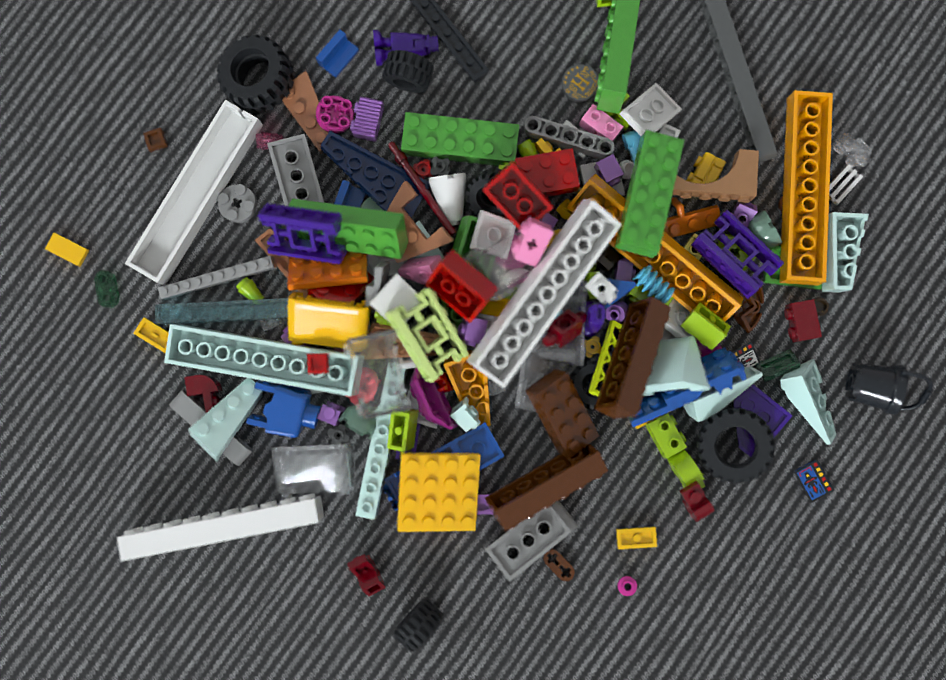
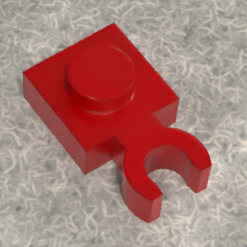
[434,372,454,393]

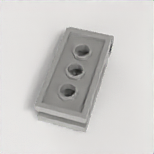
[267,134,324,206]
[485,500,578,582]

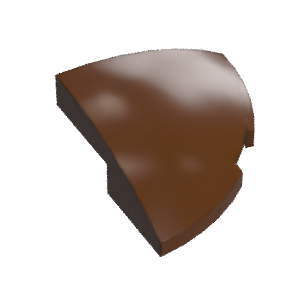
[732,286,764,333]

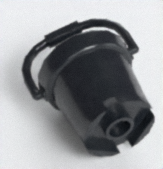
[845,363,934,415]

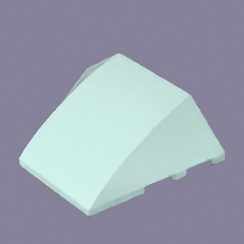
[643,336,711,396]

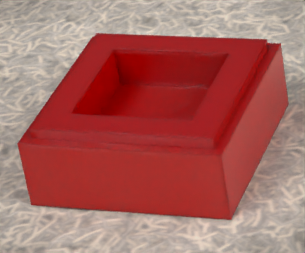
[307,353,329,374]

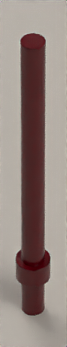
[388,141,457,236]

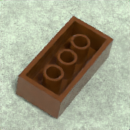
[525,368,599,459]

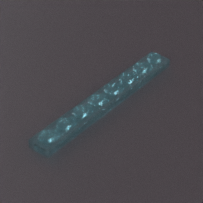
[155,297,305,325]

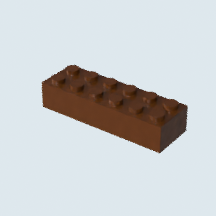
[594,297,671,419]
[485,444,608,531]

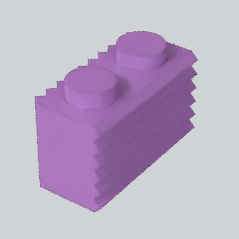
[350,97,384,142]

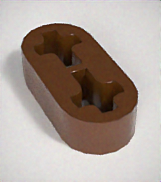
[543,548,575,581]

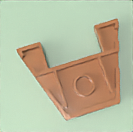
[387,181,454,263]

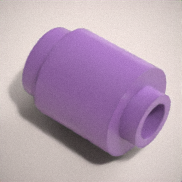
[606,301,628,323]

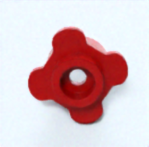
[413,159,433,179]

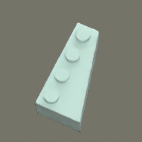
[822,212,869,293]
[189,378,263,462]

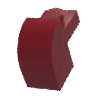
[184,375,223,413]
[679,481,714,522]
[347,554,386,597]

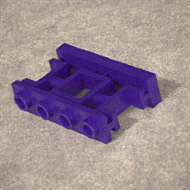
[258,203,347,264]
[691,210,784,299]

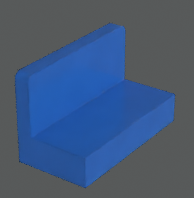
[316,29,359,78]
[334,180,366,208]

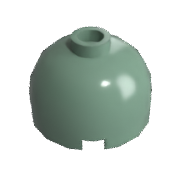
[748,210,782,249]
[338,404,376,440]

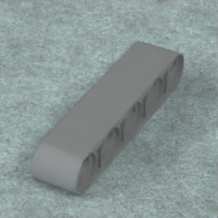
[524,116,615,160]
[169,389,253,466]

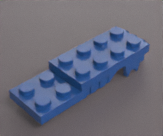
[628,347,747,428]
[382,422,504,511]

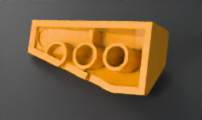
[443,350,491,426]

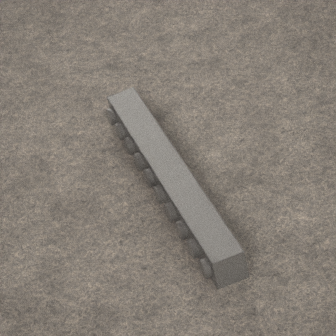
[158,256,277,299]

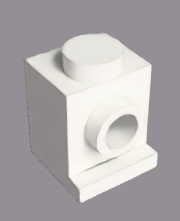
[585,272,618,305]

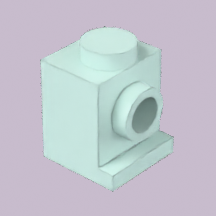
[450,397,481,432]

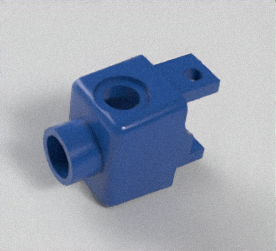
[246,380,321,438]

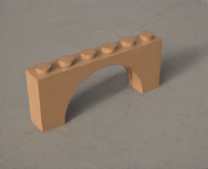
[672,149,759,203]

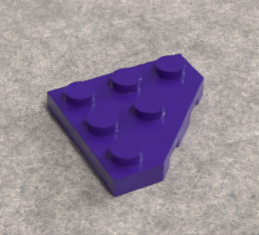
[733,384,792,457]

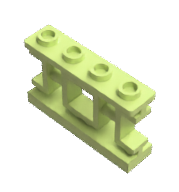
[385,288,469,382]

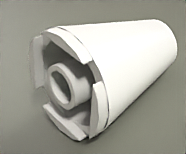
[428,173,466,225]

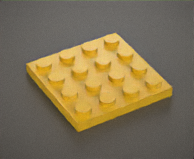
[397,453,480,532]

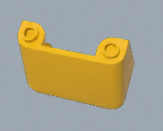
[288,291,371,353]

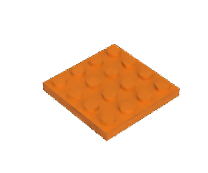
[287,251,368,291]

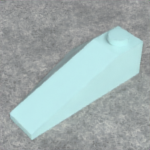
[780,359,836,445]
[684,366,763,422]

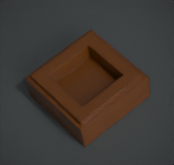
[143,127,168,152]

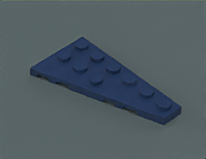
[320,131,430,219]

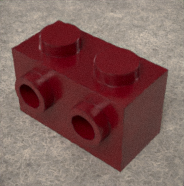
[784,299,822,343]

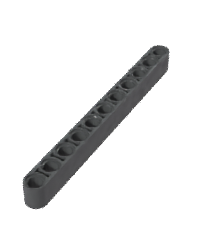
[699,0,777,163]

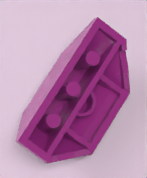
[410,356,459,430]

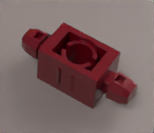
[542,309,587,348]

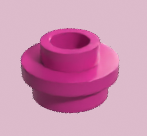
[617,576,637,596]

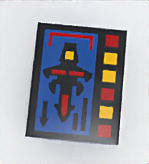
[794,459,834,503]

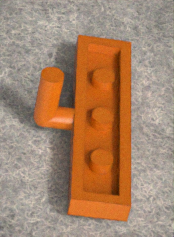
[664,197,720,238]

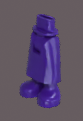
[373,29,439,66]
[580,301,606,337]

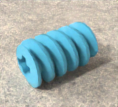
[631,265,675,304]

